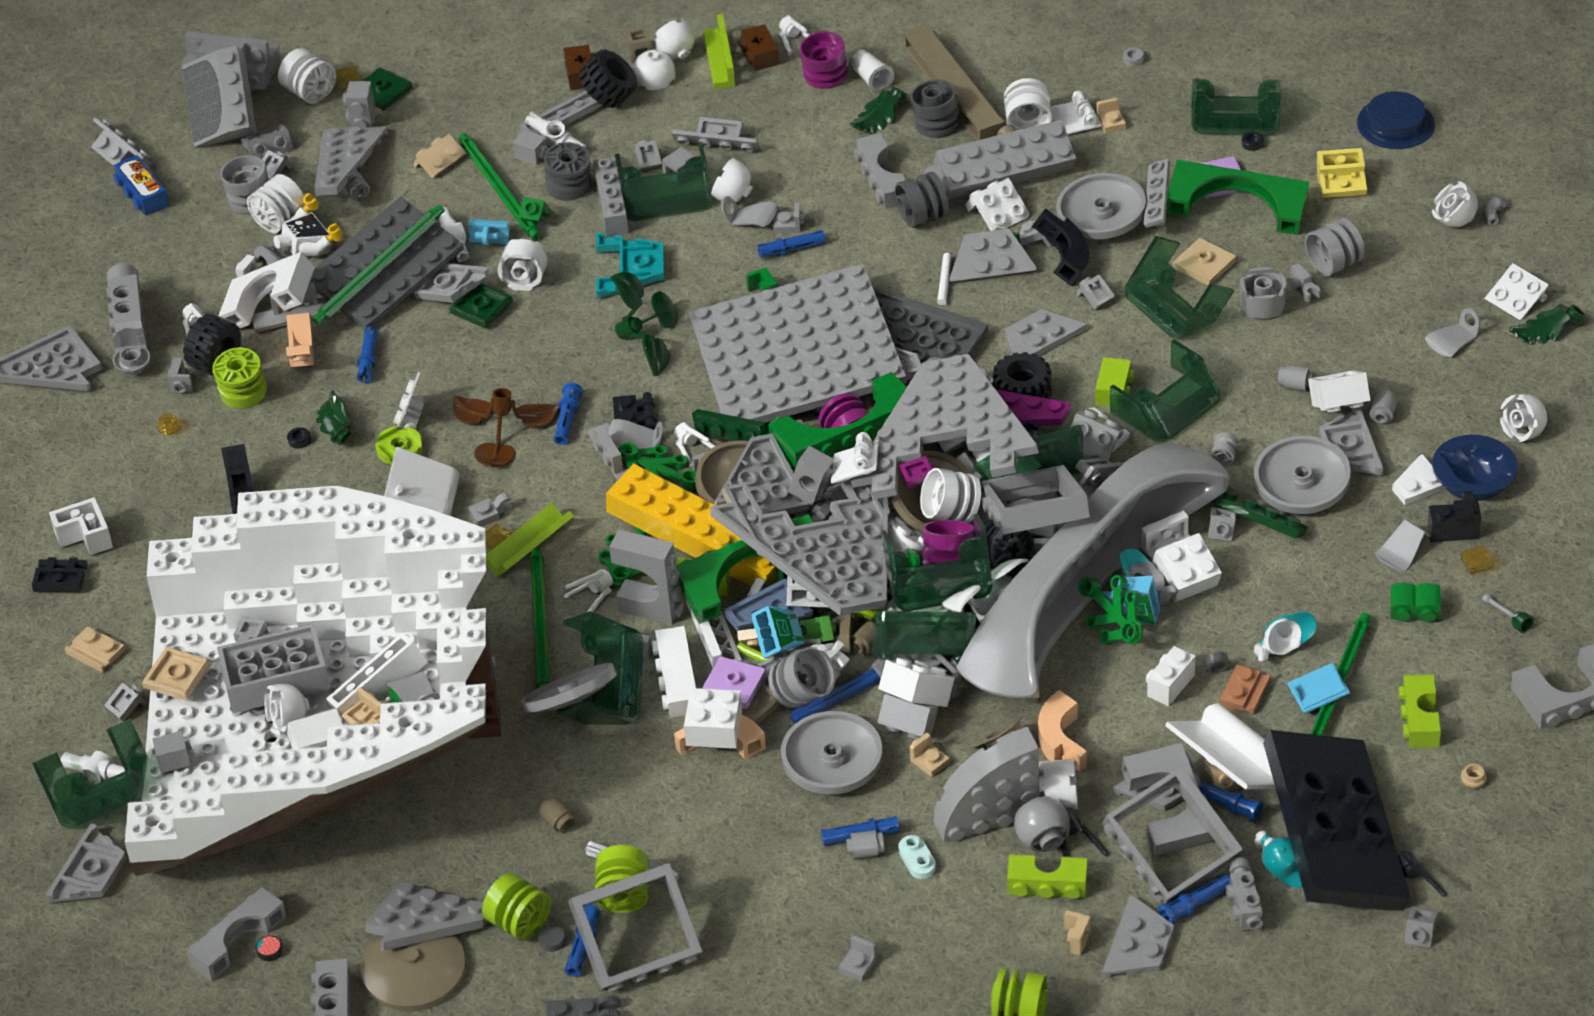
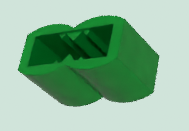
[1390,583,1441,622]

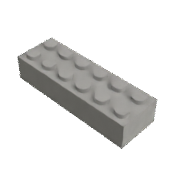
[933,120,1076,200]

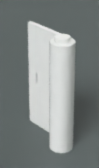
[384,447,460,516]
[1165,703,1275,790]

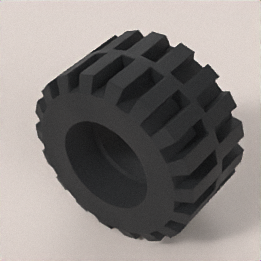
[579,49,638,108]
[183,313,242,376]
[993,352,1052,399]

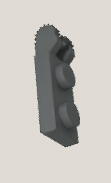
[546,995,621,1016]

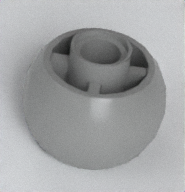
[1014,796,1070,851]

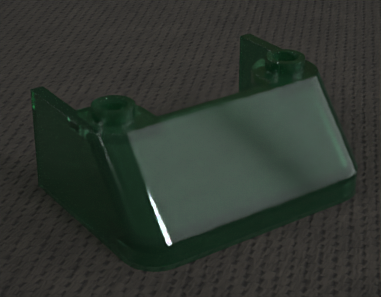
[615,141,713,221]
[1124,236,1235,340]
[1110,339,1221,443]
[973,425,1084,481]
[881,514,993,612]
[557,611,644,725]
[871,611,976,661]
[32,718,148,829]

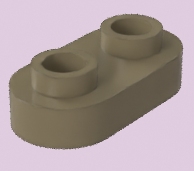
[835,613,853,654]

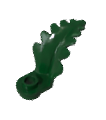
[850,87,908,133]
[1509,303,1586,345]
[316,390,353,445]

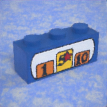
[113,155,169,216]

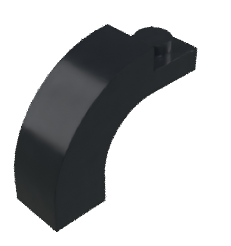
[1032,208,1089,286]
[221,443,254,514]

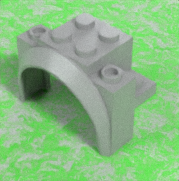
[181,31,281,91]

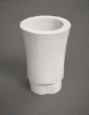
[850,50,894,92]

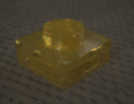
[336,66,360,89]
[486,523,512,550]
[1460,545,1493,575]

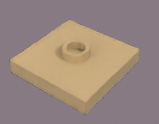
[1173,238,1236,286]
[142,647,211,701]

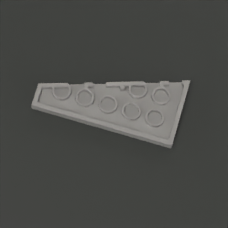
[315,126,389,196]

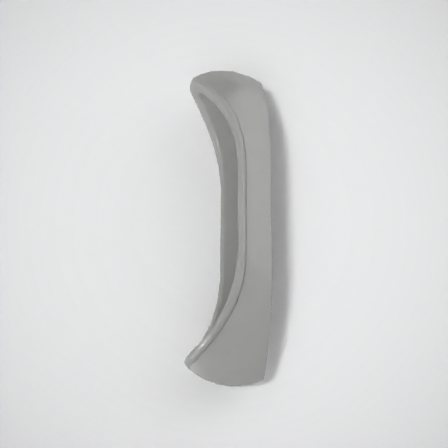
[956,443,1230,700]

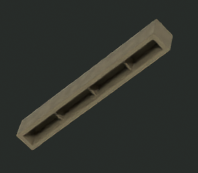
[903,23,1006,141]

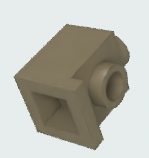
[625,27,652,64]

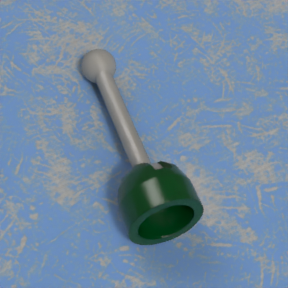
[1482,594,1534,633]

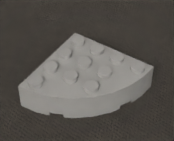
[933,726,1040,843]

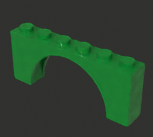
[1166,159,1310,235]
[768,372,907,469]
[676,514,813,624]

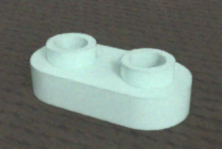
[899,835,935,879]

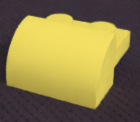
[1317,148,1367,198]

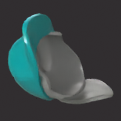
[1118,549,1176,605]

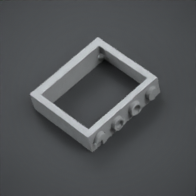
[979,465,1090,535]
[1103,766,1243,904]
[568,863,702,992]

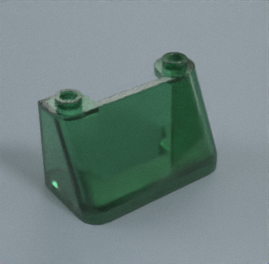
[1191,79,1281,135]

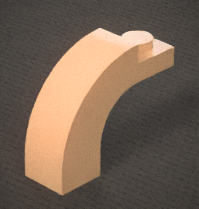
[286,313,314,368]
[1038,690,1087,772]
[674,715,766,760]

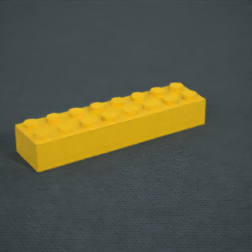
[606,463,778,588]

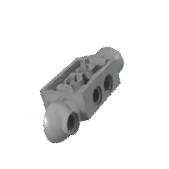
[106,264,150,376]

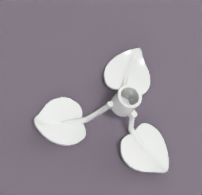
[933,559,1029,624]

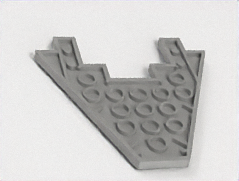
[850,354,1039,499]
[710,479,888,615]

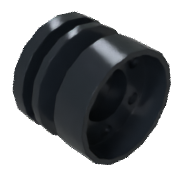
[970,519,1034,575]

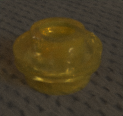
[157,414,180,435]

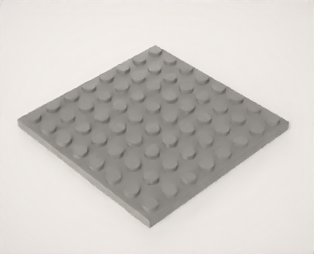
[688,264,907,422]

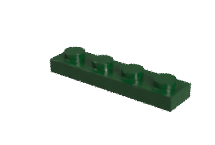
[692,409,768,441]
[1211,489,1308,539]

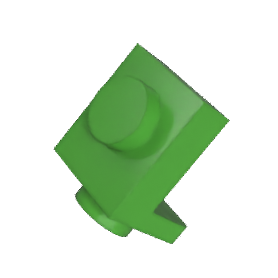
[800,615,836,642]

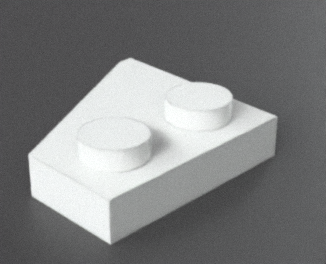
[1392,454,1446,505]

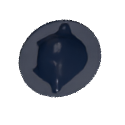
[1357,91,1434,149]
[1432,435,1518,501]

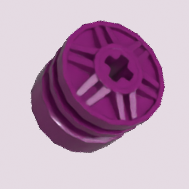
[800,31,848,89]
[818,393,870,428]
[923,520,974,576]

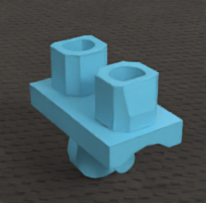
[468,219,509,245]

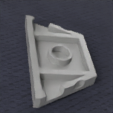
[949,229,1036,283]
[413,263,491,303]
[1005,309,1086,357]
[1318,407,1383,475]
[45,823,127,903]
[1102,895,1174,978]

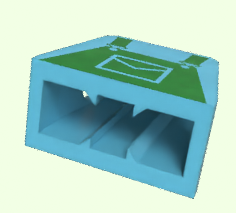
[1102,576,1160,625]
[751,606,807,659]

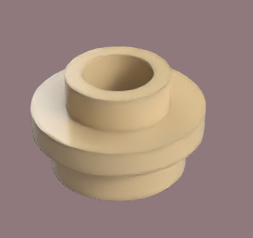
[1461,764,1487,788]

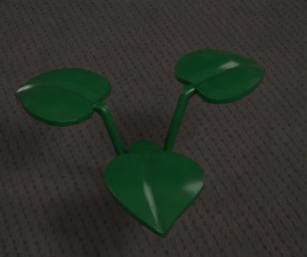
[610,272,678,376]

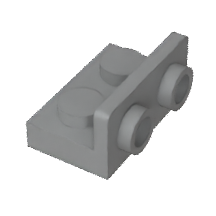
[241,124,293,159]

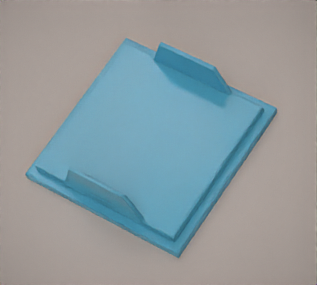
[1287,663,1350,714]

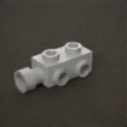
[1226,857,1263,931]

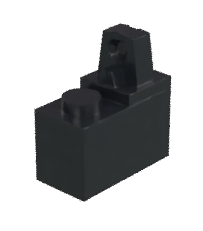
[1427,490,1481,542]

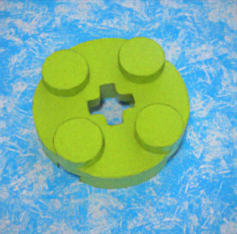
[375,426,423,466]

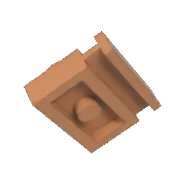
[1219,665,1271,715]

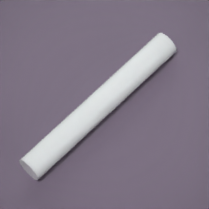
[937,253,952,305]

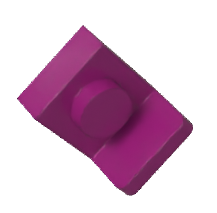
[899,456,936,488]

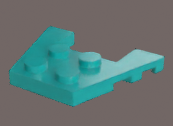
[596,232,664,298]

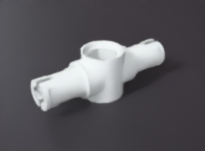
[525,111,586,148]
[439,207,469,262]
[61,751,133,784]

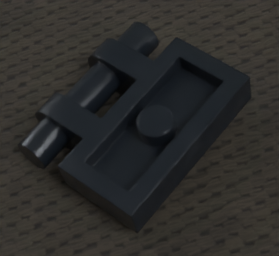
[612,392,657,430]
[32,557,88,592]

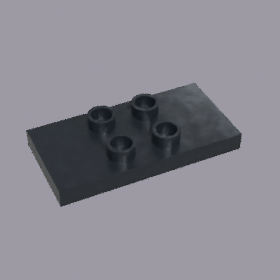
[1263,730,1410,911]

